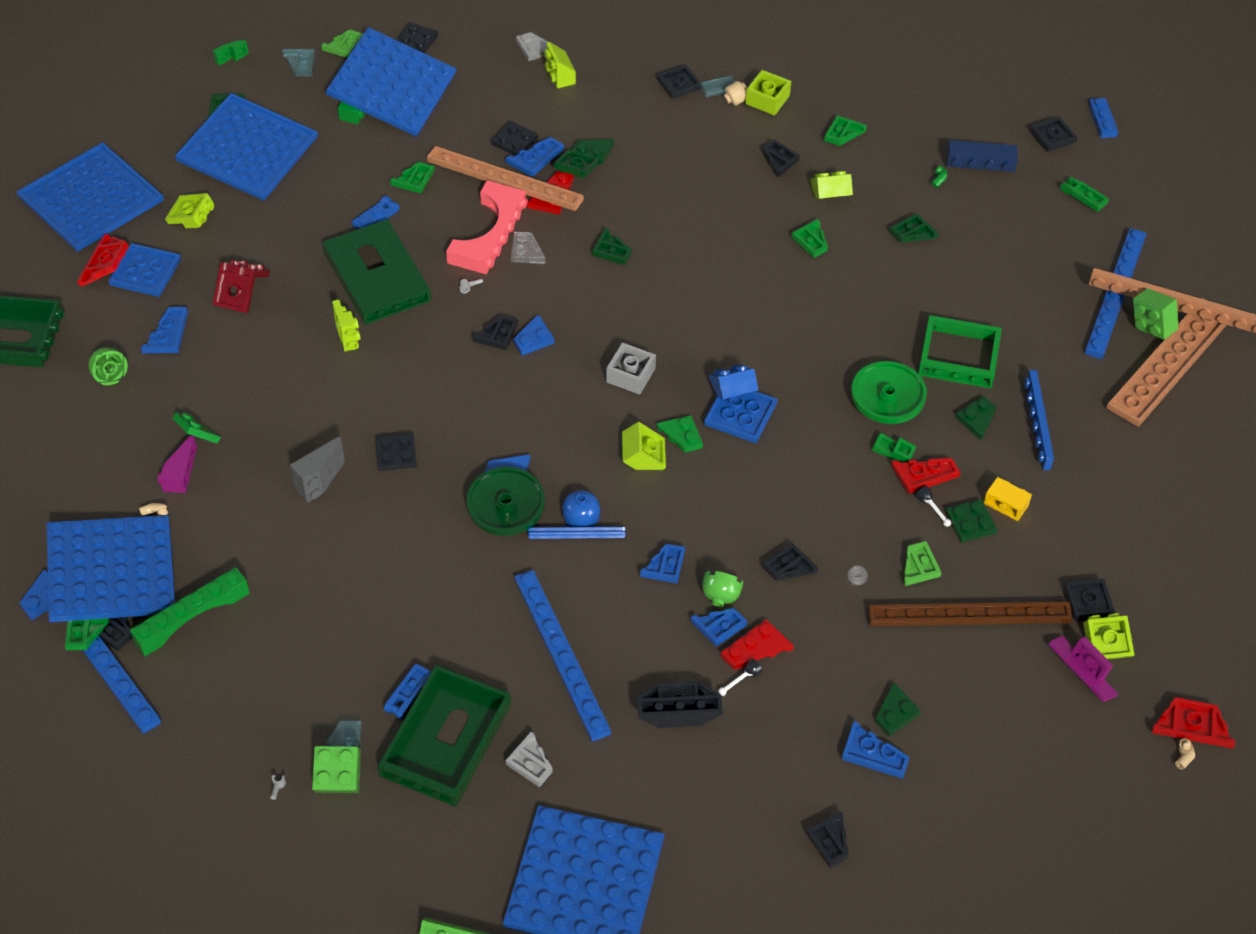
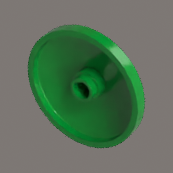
[851,361,927,424]

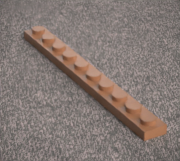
[427,146,584,211]
[1089,268,1256,333]

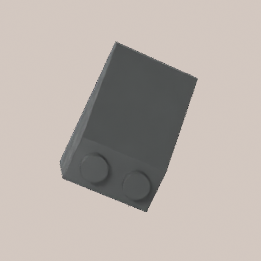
[290,437,345,503]

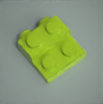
[165,193,214,228]
[332,300,361,352]
[1083,613,1135,660]

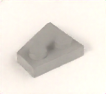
[516,32,547,61]
[506,732,553,787]

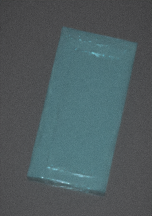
[701,76,735,97]

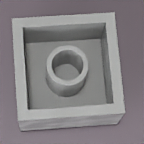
[606,343,656,395]

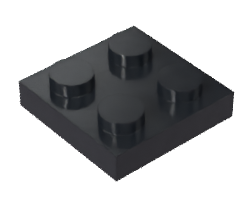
[396,22,438,54]
[657,64,702,99]
[1030,116,1078,152]
[491,121,538,156]
[376,433,417,471]
[1064,579,1115,620]

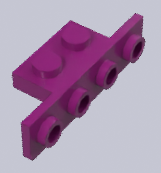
[1049,636,1118,702]

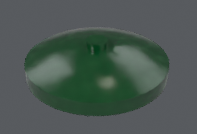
[467,467,545,536]

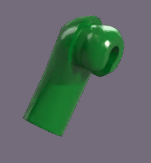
[931,166,947,188]

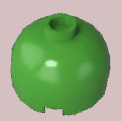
[88,347,128,385]
[702,571,743,607]

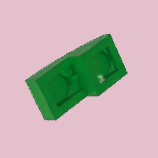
[213,40,249,66]
[872,433,916,462]

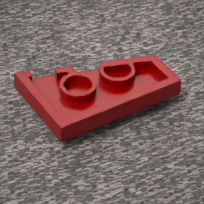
[891,458,961,494]

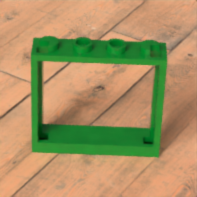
[919,315,1002,389]

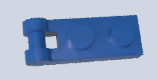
[352,196,400,230]
[384,664,431,720]

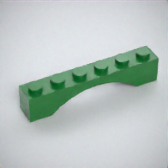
[130,567,250,657]

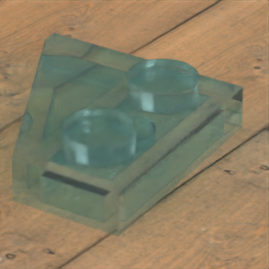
[283,49,315,76]
[326,721,362,749]

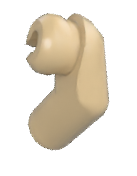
[139,503,168,517]
[1175,738,1195,770]

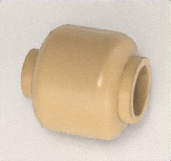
[723,81,747,106]

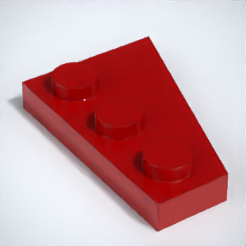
[527,171,574,215]
[721,619,794,670]

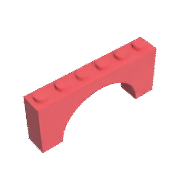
[446,181,528,274]

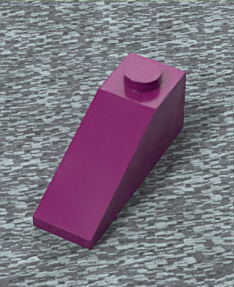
[158,435,197,493]

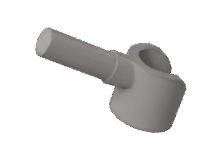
[459,279,483,294]
[271,774,286,800]

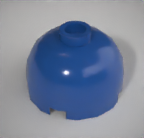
[562,490,601,527]

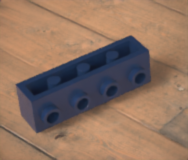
[947,140,1018,172]

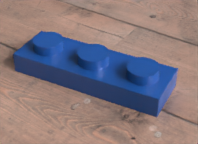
[1089,98,1118,138]

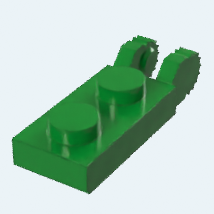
[1060,177,1109,212]

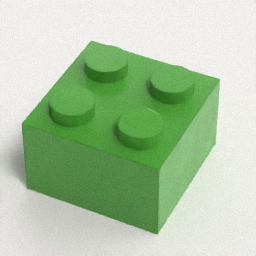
[1133,288,1178,340]
[313,746,361,793]

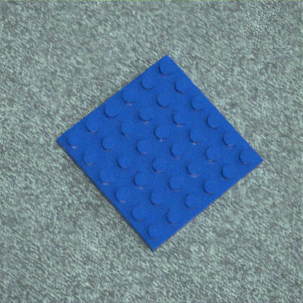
[326,27,457,137]
[175,93,318,201]
[17,142,164,252]
[47,515,175,622]
[503,805,665,934]

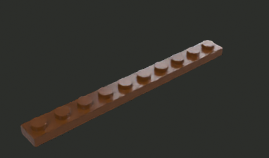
[868,602,1073,626]

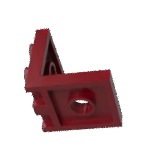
[213,259,270,313]

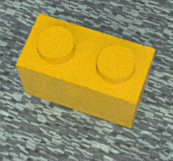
[984,477,1032,521]

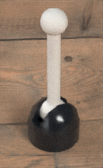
[916,486,951,527]
[718,659,762,696]

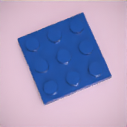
[109,243,182,297]
[704,391,778,444]

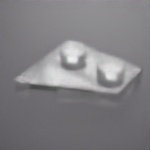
[511,232,545,264]

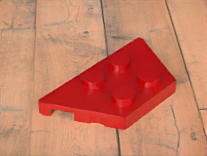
[77,234,129,287]
[1152,697,1235,749]

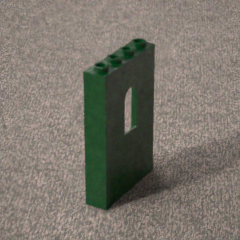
[322,219,431,325]
[0,296,64,368]
[378,665,511,807]

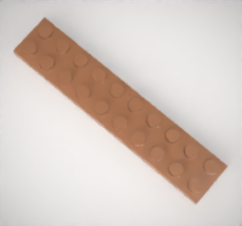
[1107,298,1227,427]

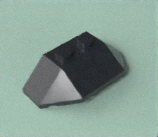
[637,681,723,728]

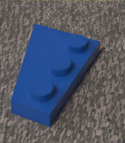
[506,137,564,177]
[141,307,188,353]
[842,721,910,779]

